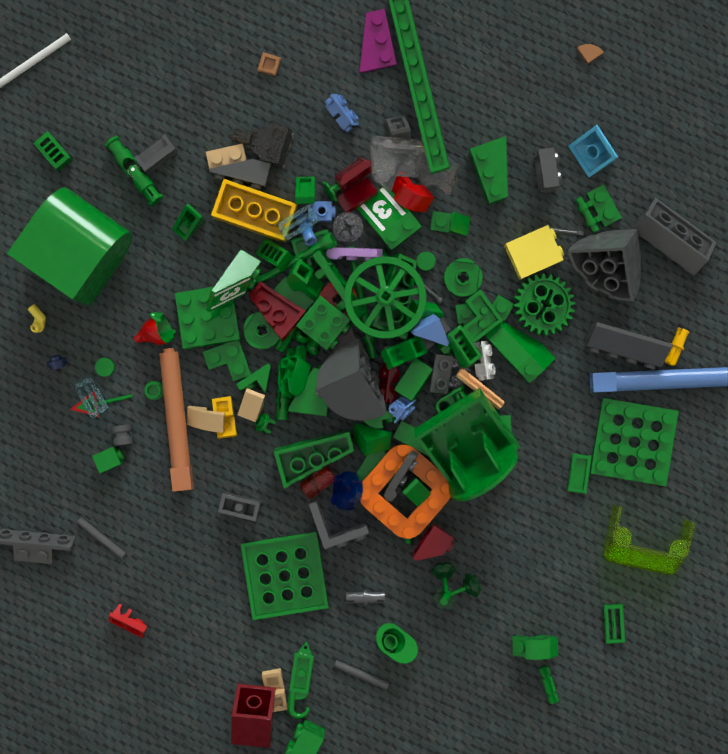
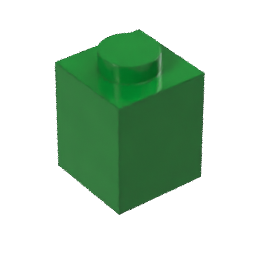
[92,446,125,474]

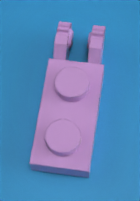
[326,247,383,261]

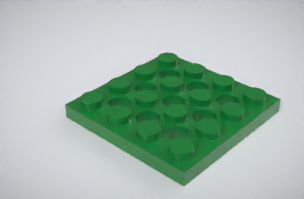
[590,398,679,486]
[241,531,329,620]

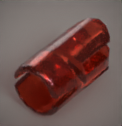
[300,467,334,499]

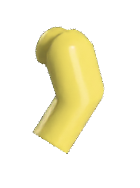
[28,304,46,333]

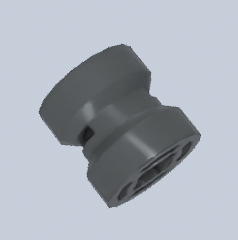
[111,424,133,446]

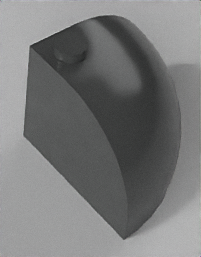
[568,229,641,301]
[315,338,387,420]

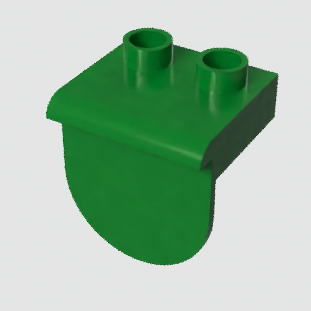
[415,388,521,502]

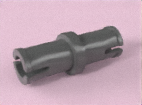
[346,590,385,605]

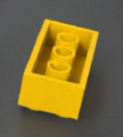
[211,179,298,243]

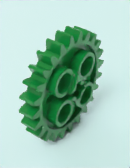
[512,273,575,336]

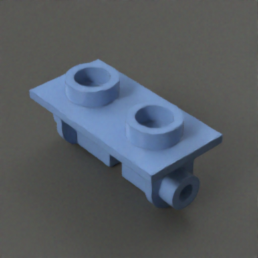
[325,94,360,133]
[388,397,417,423]

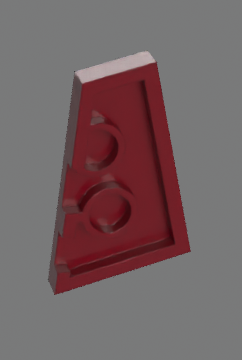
[249,282,306,342]

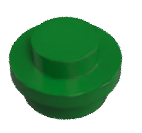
[144,381,163,400]

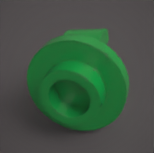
[254,413,276,434]

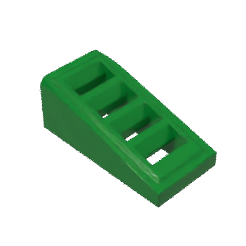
[34,131,73,172]
[255,238,294,272]
[446,325,482,369]

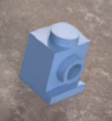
[308,201,336,223]

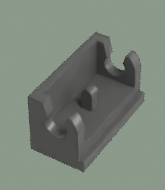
[134,134,178,174]

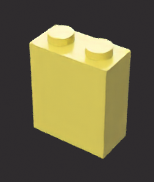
[504,225,564,280]

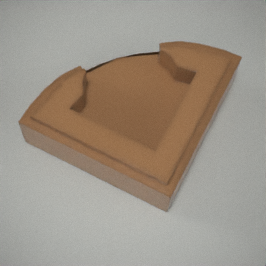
[577,44,604,64]

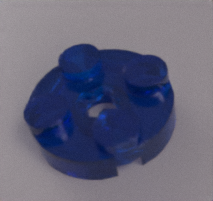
[331,471,363,511]

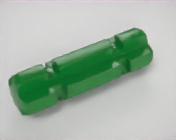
[539,665,559,704]

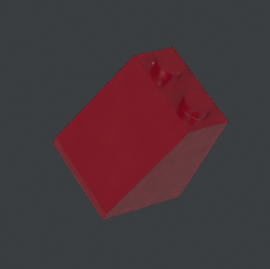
[231,684,276,748]

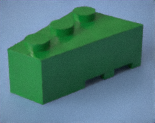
[468,136,508,206]

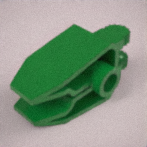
[278,345,311,398]

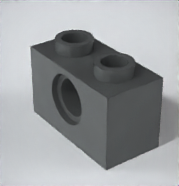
[218,492,262,522]

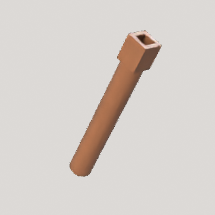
[159,348,194,492]

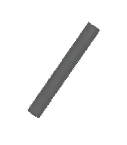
[77,517,126,559]
[333,660,389,690]

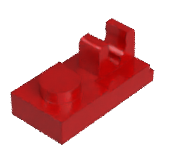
[108,604,147,638]

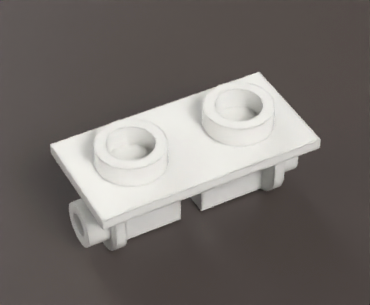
[473,341,496,381]

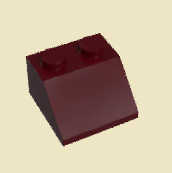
[412,522,454,561]

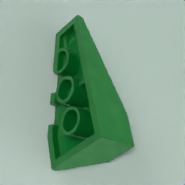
[484,321,555,384]

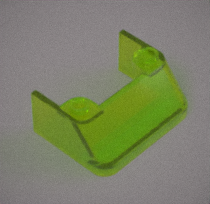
[603,504,695,575]

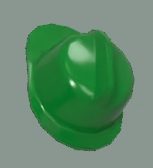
[376,623,418,664]

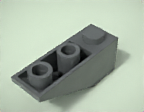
[209,159,272,191]

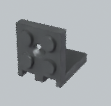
[309,499,369,549]

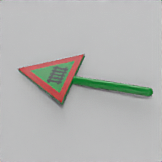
[70,391,133,417]

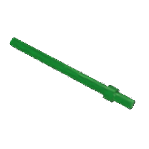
[347,246,377,359]

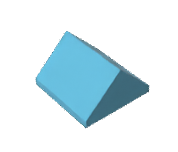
[568,125,618,177]

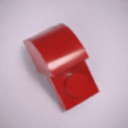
[390,172,434,212]

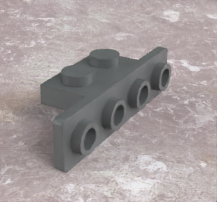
[0,529,75,564]

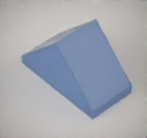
[410,314,449,346]

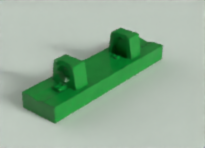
[313,249,367,318]

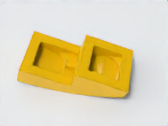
[212,396,237,439]

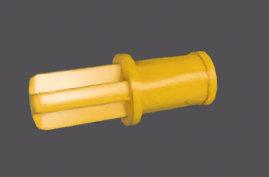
[665,328,689,366]

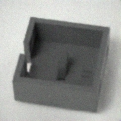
[534,147,562,194]

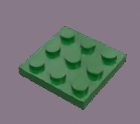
[175,287,241,350]

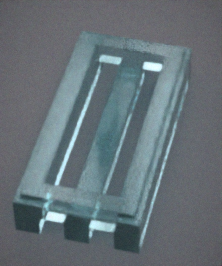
[276,204,319,241]
[73,376,109,419]

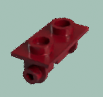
[379,364,400,403]

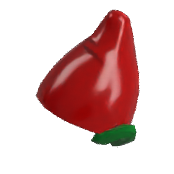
[134,312,176,345]

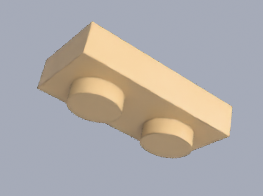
[206,143,247,169]

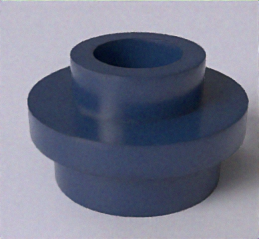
[47,355,66,370]

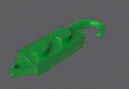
[287,641,314,719]

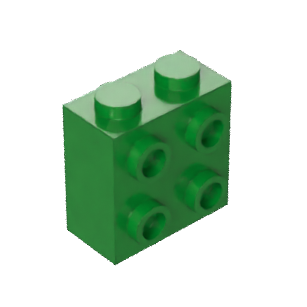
[296,296,351,350]

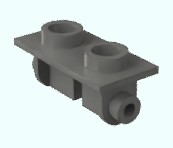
[429,353,454,394]

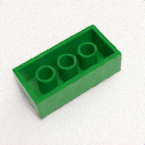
[285,719,325,754]

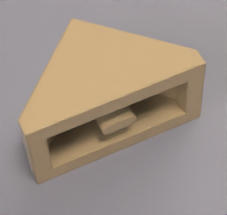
[238,389,265,422]

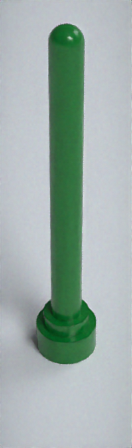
[256,232,337,285]

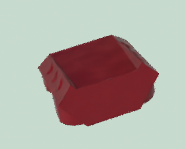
[335,157,374,192]

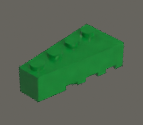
[369,254,417,340]
[274,429,354,489]

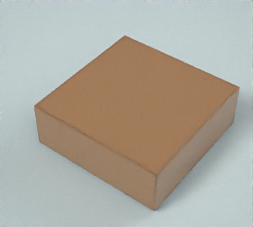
[257,52,281,77]

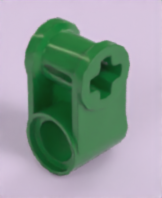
[434,385,467,414]

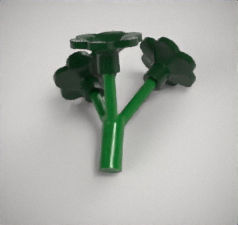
[431,562,482,610]

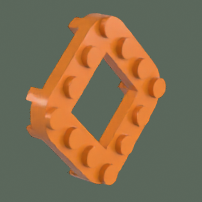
[358,445,450,539]

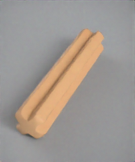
[456,369,504,409]

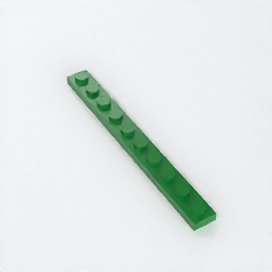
[389,0,450,175]

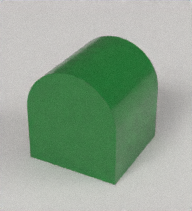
[7,187,133,306]

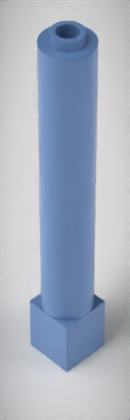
[590,367,728,393]

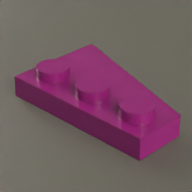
[360,9,397,74]

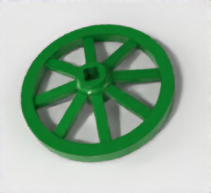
[344,257,426,339]

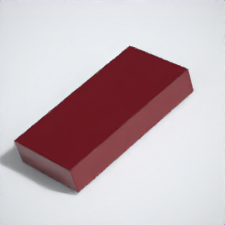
[336,177,378,215]

